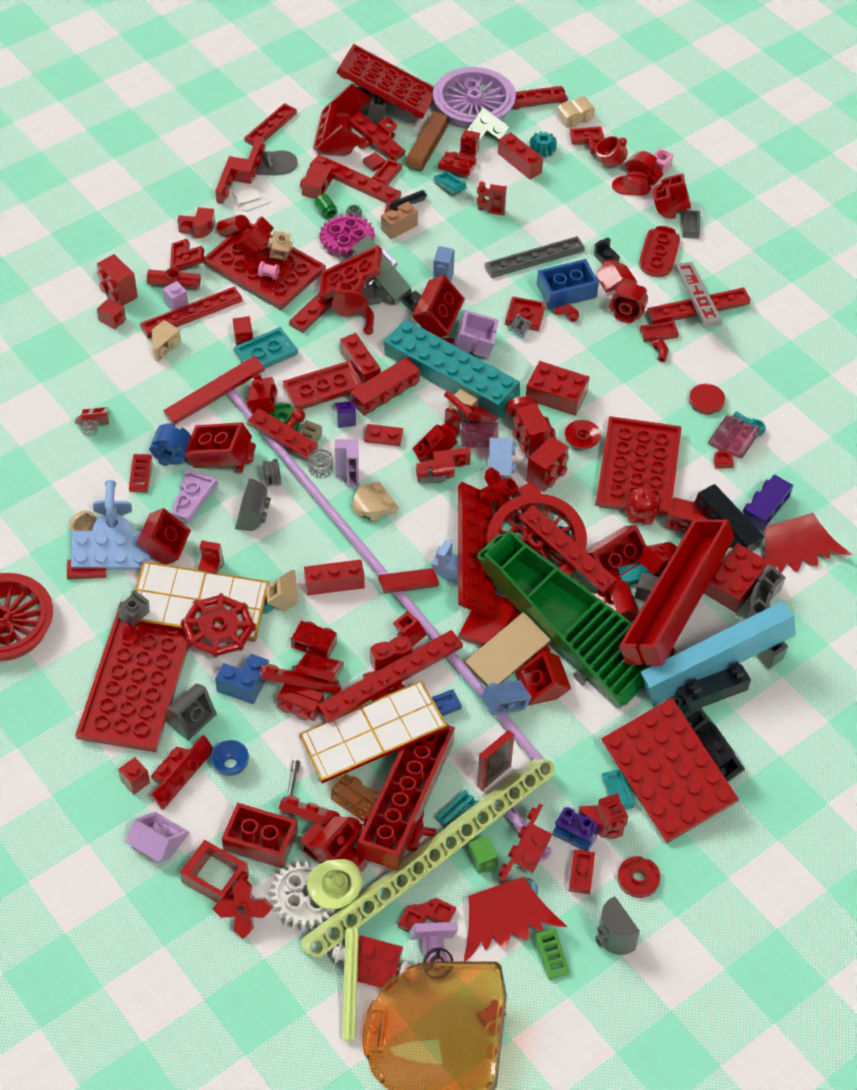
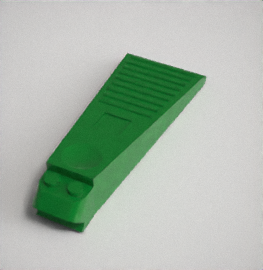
[477,530,671,708]

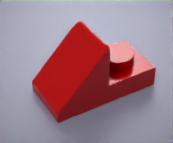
[198,540,225,573]

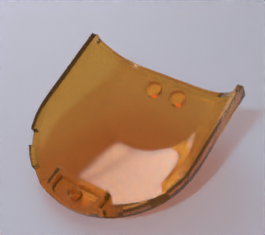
[362,961,507,1090]

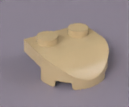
[352,482,399,521]

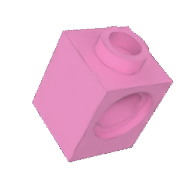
[653,148,674,177]

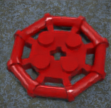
[180,593,256,658]

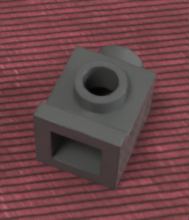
[118,590,150,626]

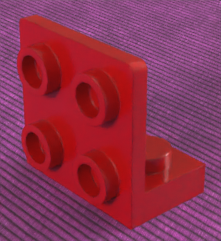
[665,497,707,533]

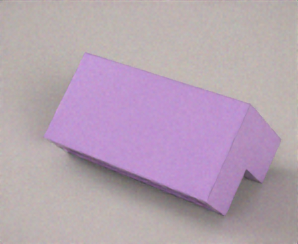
[335,439,359,487]

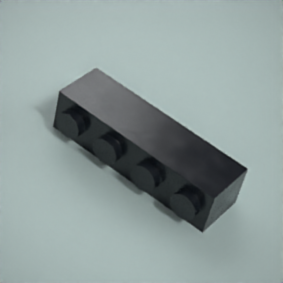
[693,483,765,551]

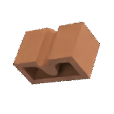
[381,202,418,239]

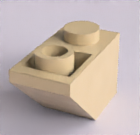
[152,320,181,362]
[266,569,298,611]

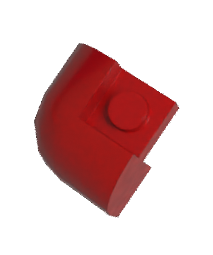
[652,173,691,218]

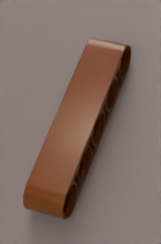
[406,112,450,171]

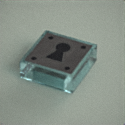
[508,314,533,338]

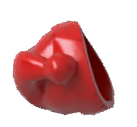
[595,136,628,168]

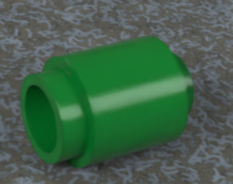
[315,194,337,219]

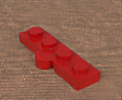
[278,795,363,837]

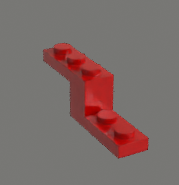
[215,136,266,204]

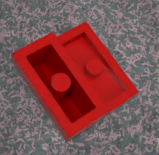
[593,580,639,622]

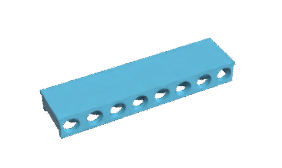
[641,601,796,706]

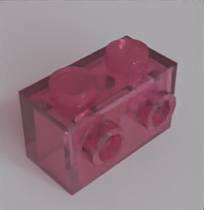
[461,422,499,448]

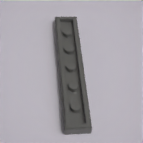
[485,236,585,278]

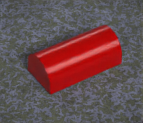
[217,215,250,236]

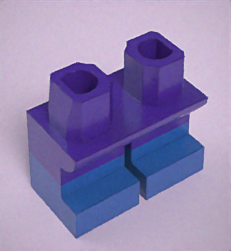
[552,807,599,851]

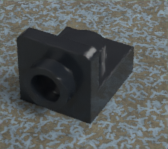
[594,237,620,264]
[402,290,421,312]

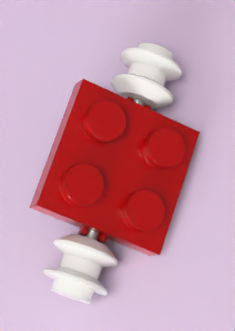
[332,935,421,991]

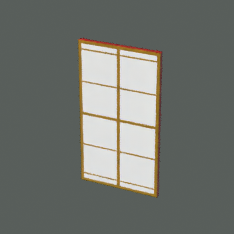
[135,561,269,642]
[299,680,448,784]

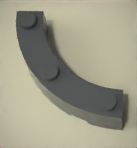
[745,565,788,670]

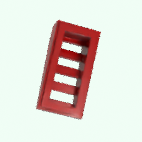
[129,454,153,493]

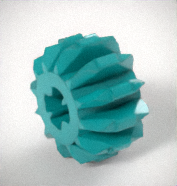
[530,131,557,158]

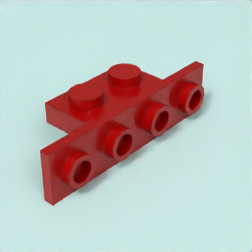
[151,735,214,810]
[498,803,553,884]

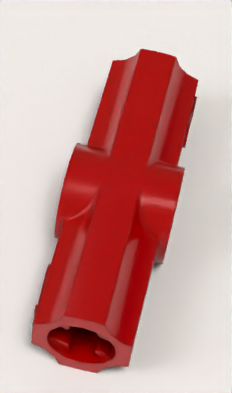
[147,267,201,289]

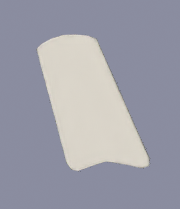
[233,189,260,204]

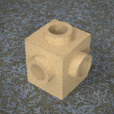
[267,231,293,261]

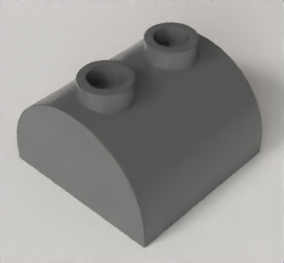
[235,478,271,531]
[165,683,217,741]
[595,896,640,955]

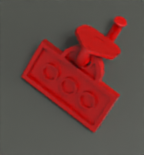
[319,245,382,335]

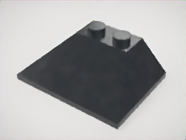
[684,705,746,782]

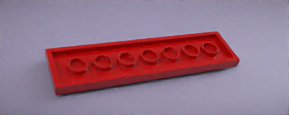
[458,482,495,618]

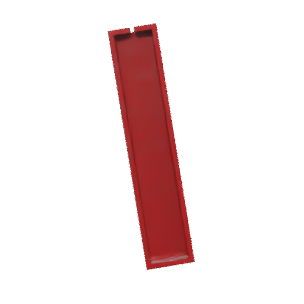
[619,520,735,666]

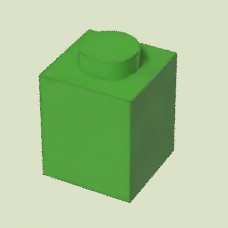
[468,835,499,874]

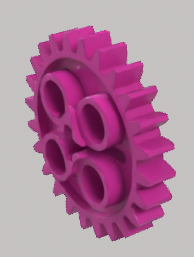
[320,213,375,258]

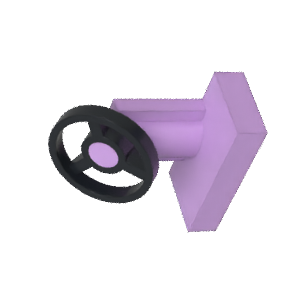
[409,922,458,979]

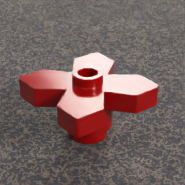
[479,467,518,509]
[213,877,274,939]

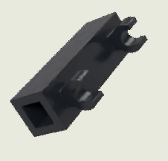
[674,662,751,714]

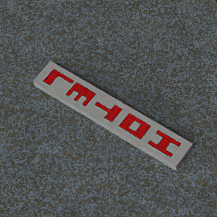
[675,262,722,328]

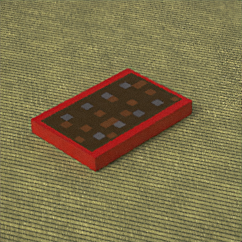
[477,730,515,791]

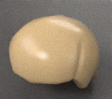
[70,510,98,531]

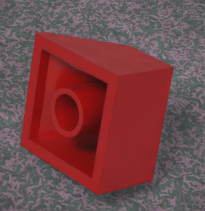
[516,650,571,706]

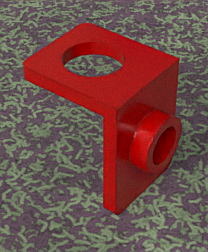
[441,408,460,436]

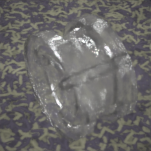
[82,420,99,436]

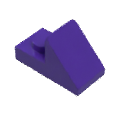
[334,401,356,428]

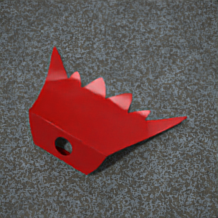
[765,513,853,573]
[463,877,567,962]

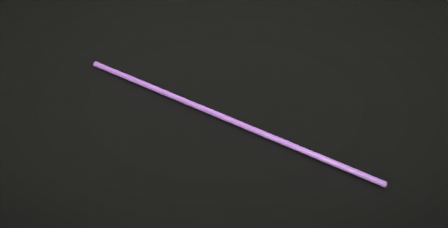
[217,375,544,769]

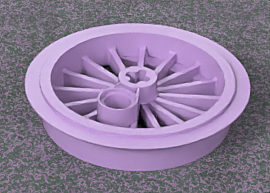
[433,67,516,129]

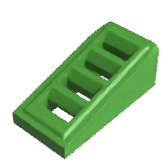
[534,928,570,980]

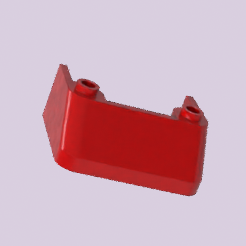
[313,83,372,156]

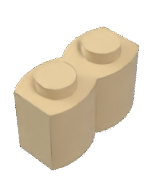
[557,97,595,127]

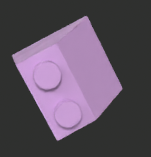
[125,812,190,862]

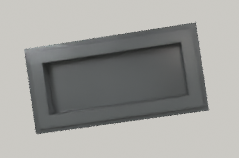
[682,210,700,238]

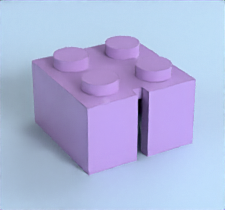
[455,310,499,358]

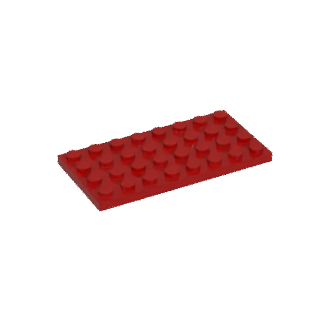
[76,601,189,752]

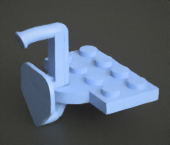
[71,480,150,570]

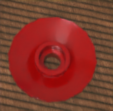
[564,420,601,449]

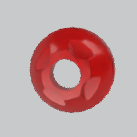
[505,396,538,419]

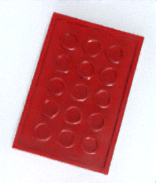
[336,43,434,119]
[203,222,326,309]
[595,416,682,516]
[601,698,739,844]

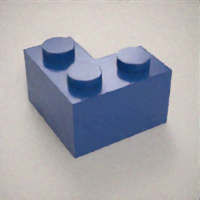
[215,653,269,705]

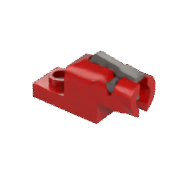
[416,447,471,483]

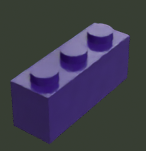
[742,474,794,532]

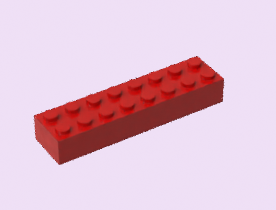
[357,725,455,870]

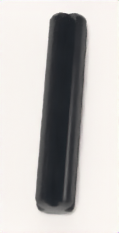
[388,190,427,211]

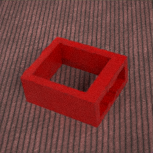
[180,839,249,903]

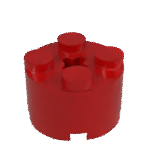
[609,281,648,323]

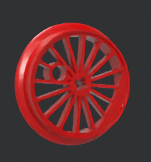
[487,493,587,576]
[0,573,53,661]

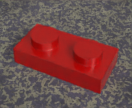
[364,424,403,447]
[569,849,595,895]

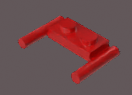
[444,391,498,423]

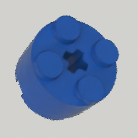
[149,423,191,466]

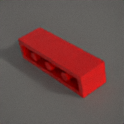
[350,357,420,416]

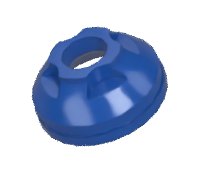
[211,740,249,776]

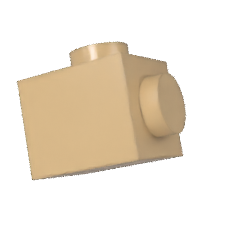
[449,389,478,421]

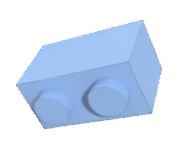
[489,438,516,478]

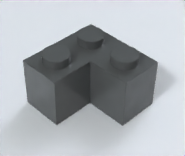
[358,87,388,123]

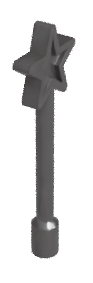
[280,760,300,820]

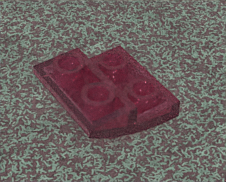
[708,415,761,458]

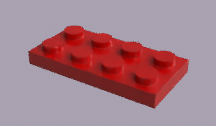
[282,361,362,409]

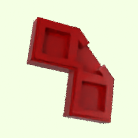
[398,898,457,933]

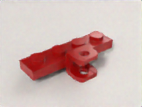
[348,112,406,161]

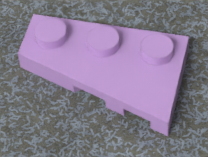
[172,469,218,523]

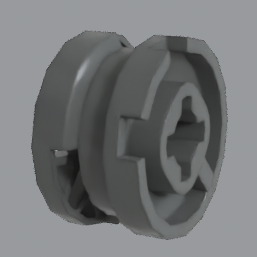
[262,459,281,487]

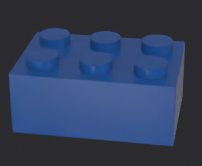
[536,259,599,309]

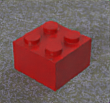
[97,254,138,306]
[512,403,551,458]
[526,436,569,493]
[136,508,191,565]

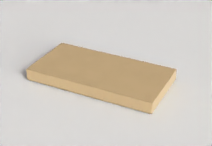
[465,612,551,686]

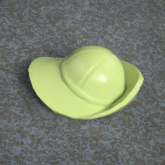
[307,859,363,909]

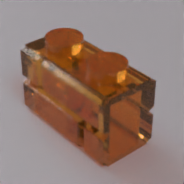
[331,774,379,822]

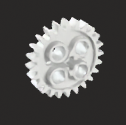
[269,861,337,930]

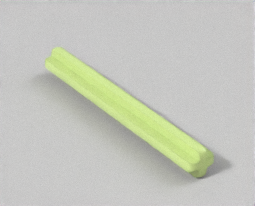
[342,928,359,1041]

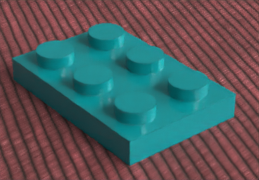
[234,327,298,368]

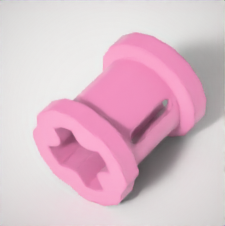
[258,261,280,280]

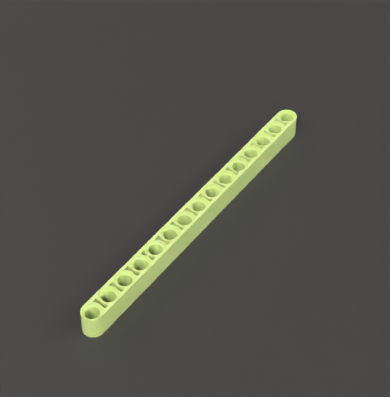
[301,759,555,957]

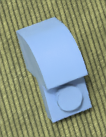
[431,540,458,583]

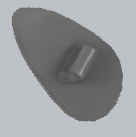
[257,150,297,175]

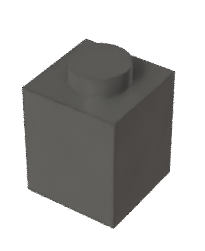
[635,572,659,601]

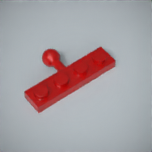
[247,408,318,461]

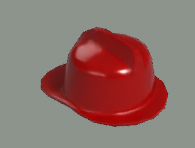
[612,170,651,196]

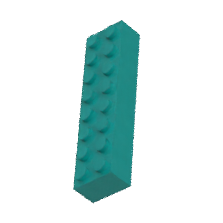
[383,319,520,418]

